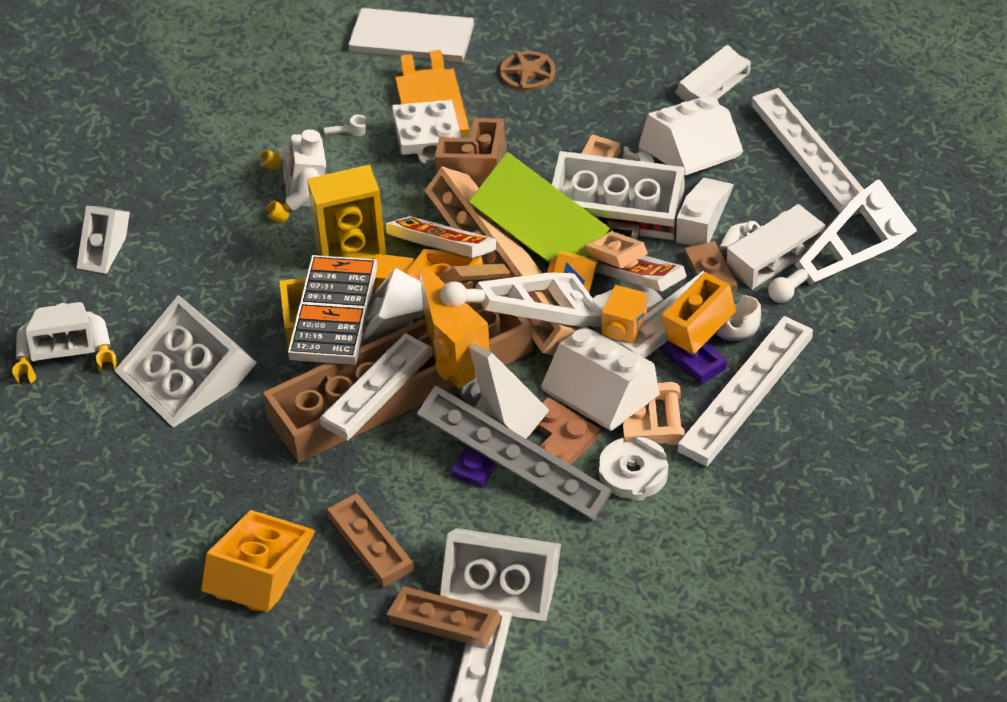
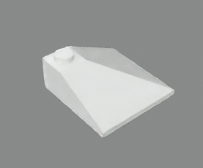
[115,295,257,427]

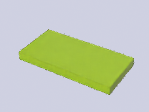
[468,152,610,264]

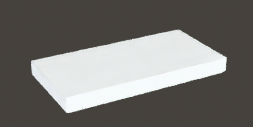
[349,8,474,62]

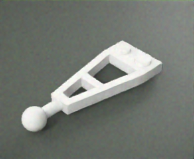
[768,180,917,303]
[440,273,602,327]

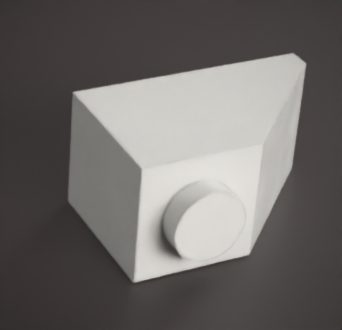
[76,206,130,274]

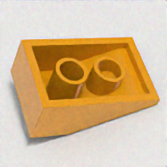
[420,266,490,389]
[201,510,315,613]

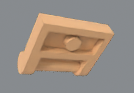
[622,382,686,445]

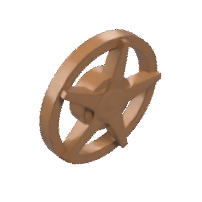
[500,51,555,91]

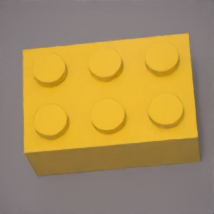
[307,165,386,259]

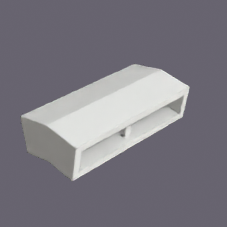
[675,45,751,102]

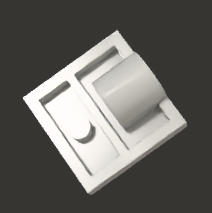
[392,100,462,163]

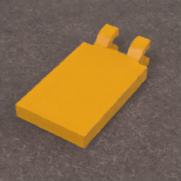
[395,50,470,137]

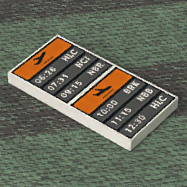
[288,255,377,365]

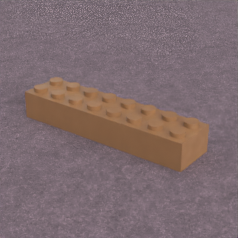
[263,295,533,463]

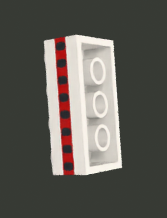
[552,151,684,240]

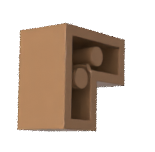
[435,118,506,187]

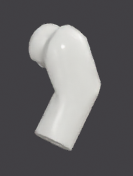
[719,221,759,255]

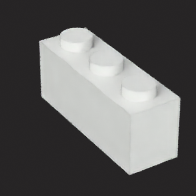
[726,204,825,289]

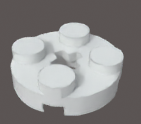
[599,437,668,501]

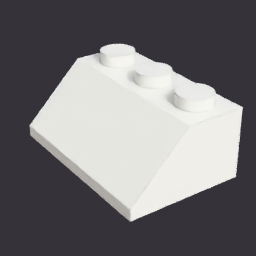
[639,96,743,176]
[541,326,660,431]
[440,528,561,622]

